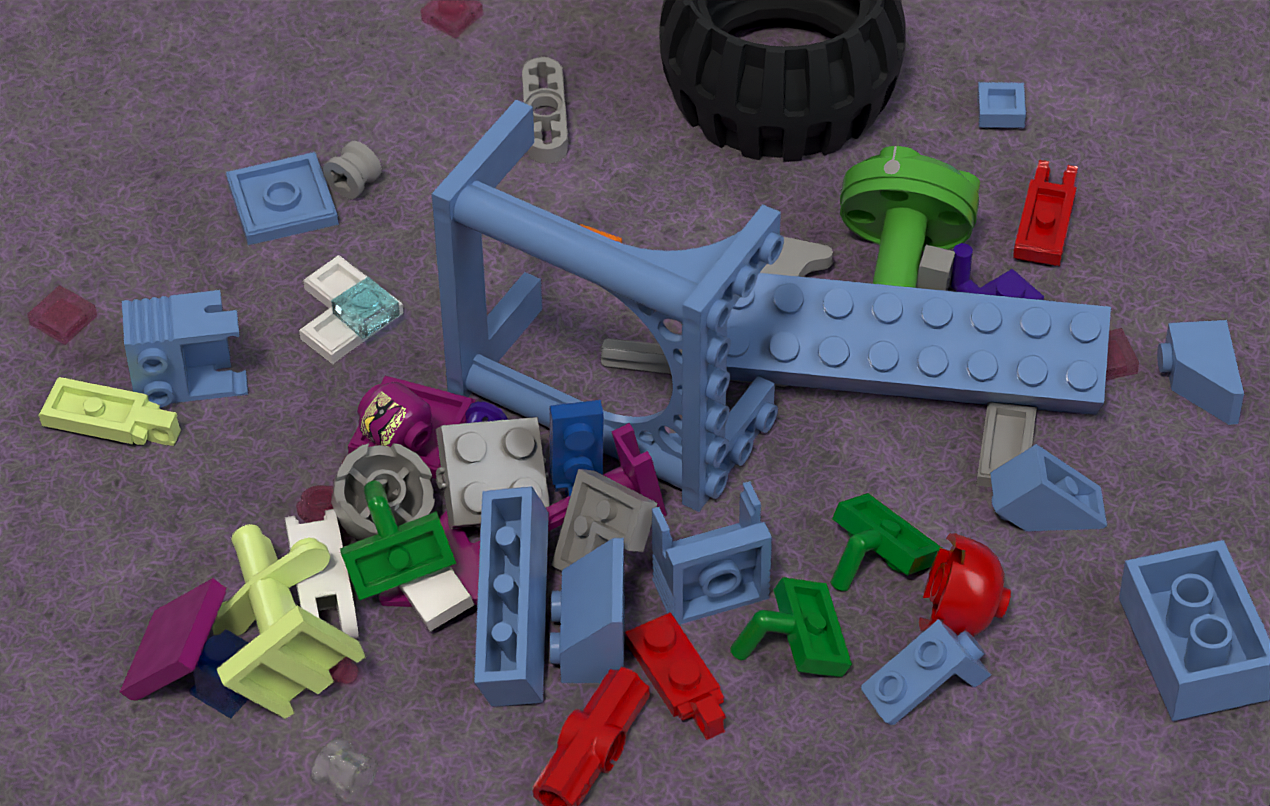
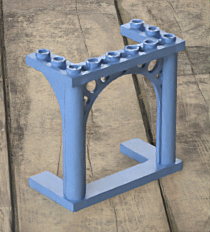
[432,100,784,512]

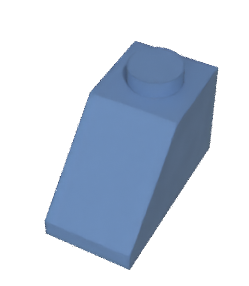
[1157,320,1244,425]
[990,444,1107,531]

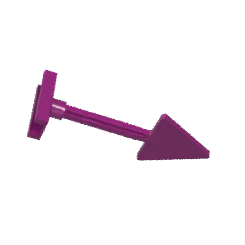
[379,423,667,607]

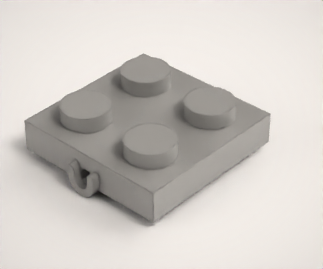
[436,417,550,529]

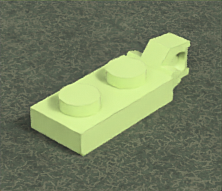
[39,377,181,446]

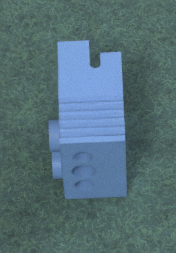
[122,290,248,407]
[652,481,772,625]

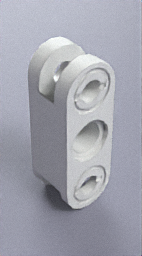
[285,509,359,639]

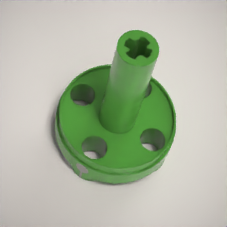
[840,146,980,288]

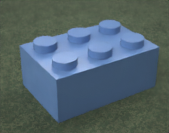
[1119,540,1270,721]

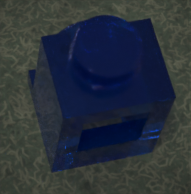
[189,629,249,719]

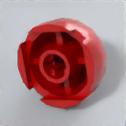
[919,533,1011,637]

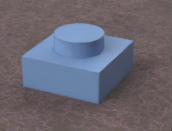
[977,82,1026,128]

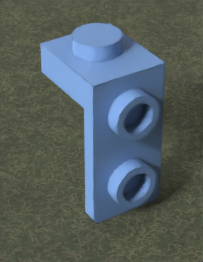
[861,619,991,725]

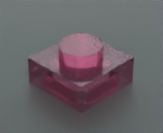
[421,0,483,39]

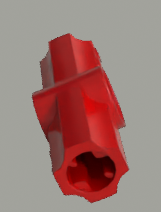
[533,666,650,806]

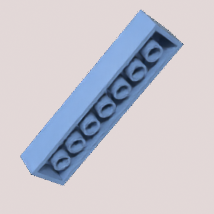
[726,273,1111,415]

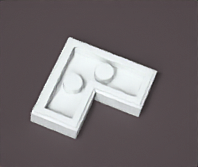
[299,255,403,364]

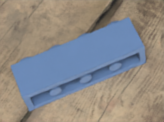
[474,486,549,707]

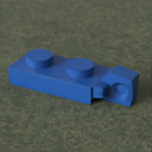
[550,400,604,497]

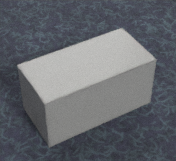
[916,245,955,291]

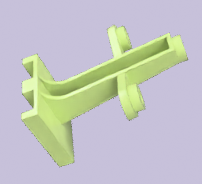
[212,524,366,718]

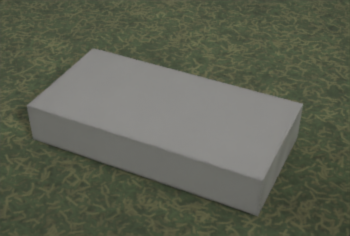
[976,402,1037,487]

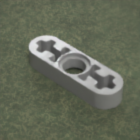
[522,57,568,164]

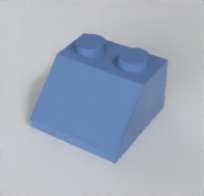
[550,538,625,683]

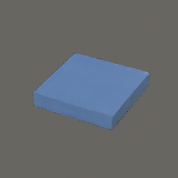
[226,152,339,245]

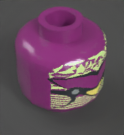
[357,382,432,451]

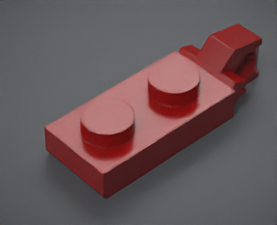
[625,612,726,740]

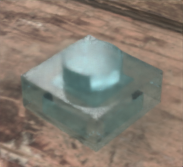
[331,276,400,339]

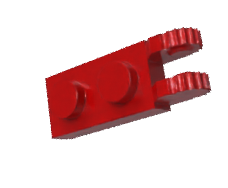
[1013,160,1078,266]

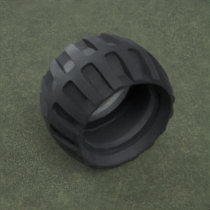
[659,0,906,162]

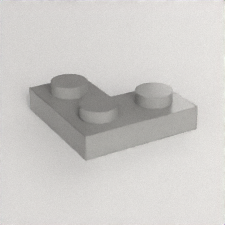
[552,469,657,571]

